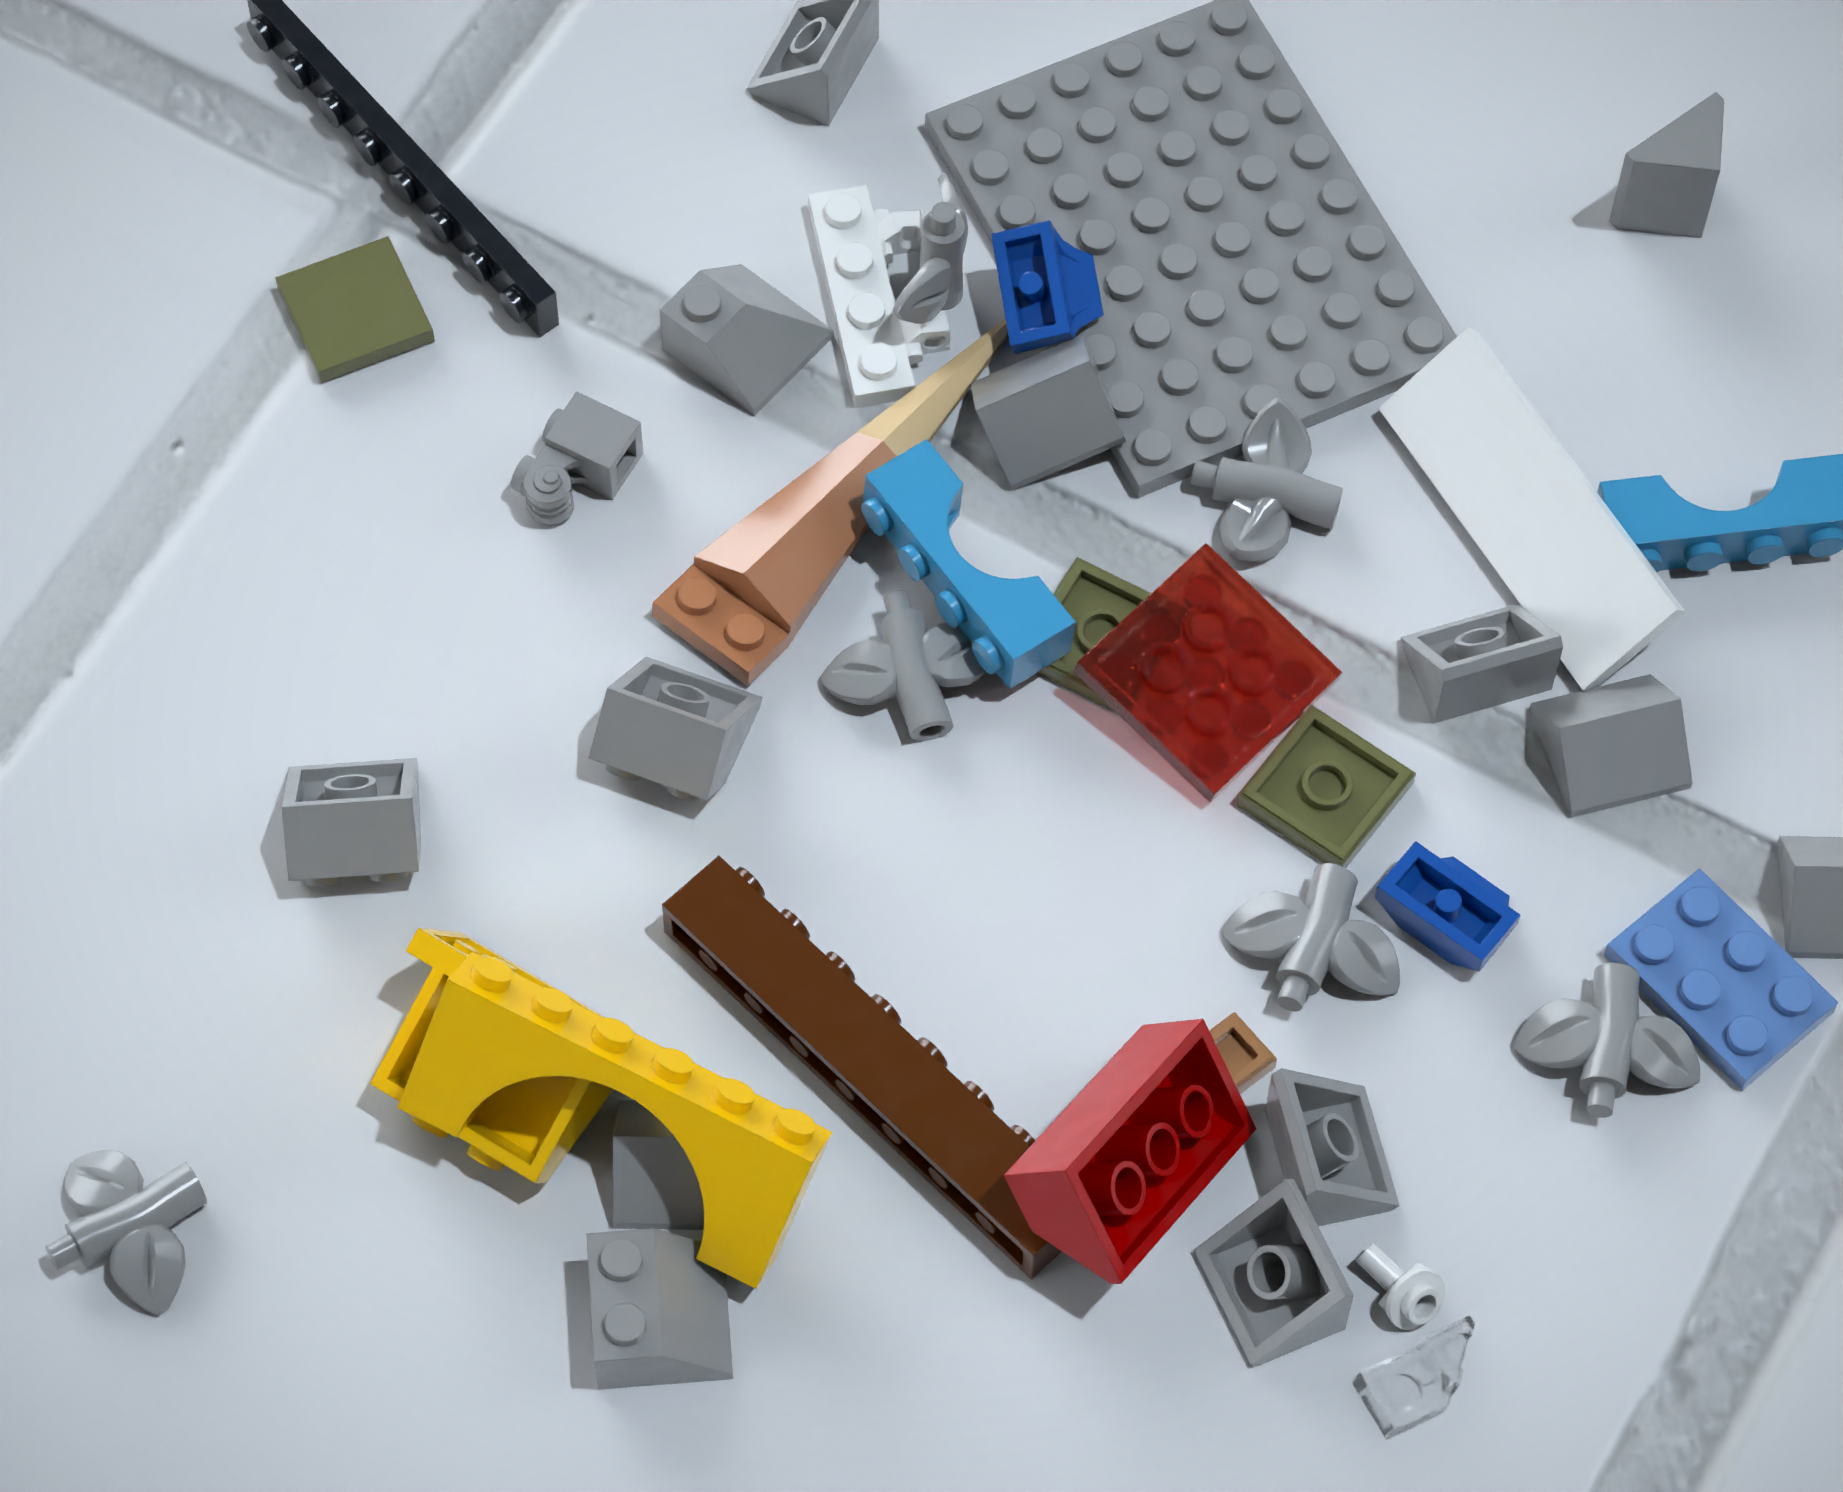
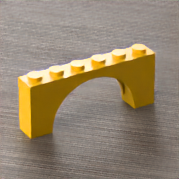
[397,951,832,1289]

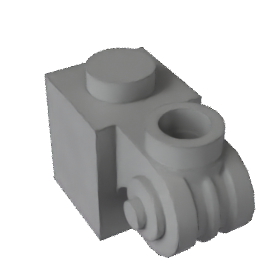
[511,391,643,525]

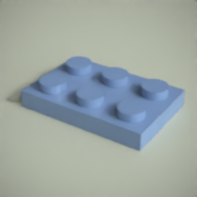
[1604,868,1838,1091]

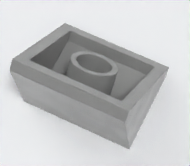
[746,0,879,126]
[1609,92,1724,238]
[971,334,1127,490]
[1400,604,1563,724]
[1529,674,1693,818]
[1777,836,1843,959]
[1265,1068,1400,1227]
[613,1100,704,1230]
[1194,1179,1354,1366]

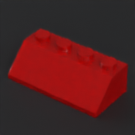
[1004,1019,1257,1284]

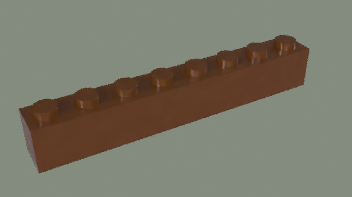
[662,855,1062,1280]

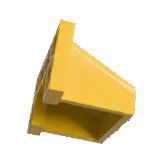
[370,928,613,1183]

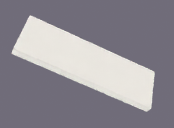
[1378,327,1686,691]

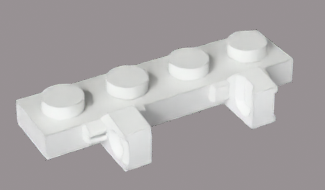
[808,184,951,408]

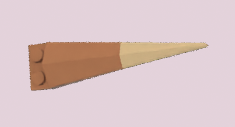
[652,318,1009,686]

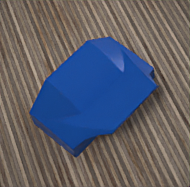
[991,220,1104,354]
[1375,841,1521,972]

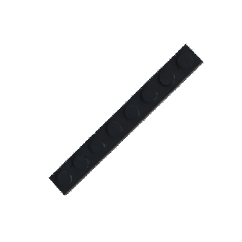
[247,0,559,337]

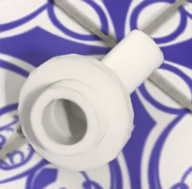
[1355,1242,1445,1330]

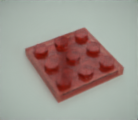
[1073,543,1342,802]

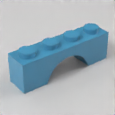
[861,439,1076,690]
[1597,454,1843,572]

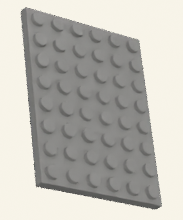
[925,0,1457,498]

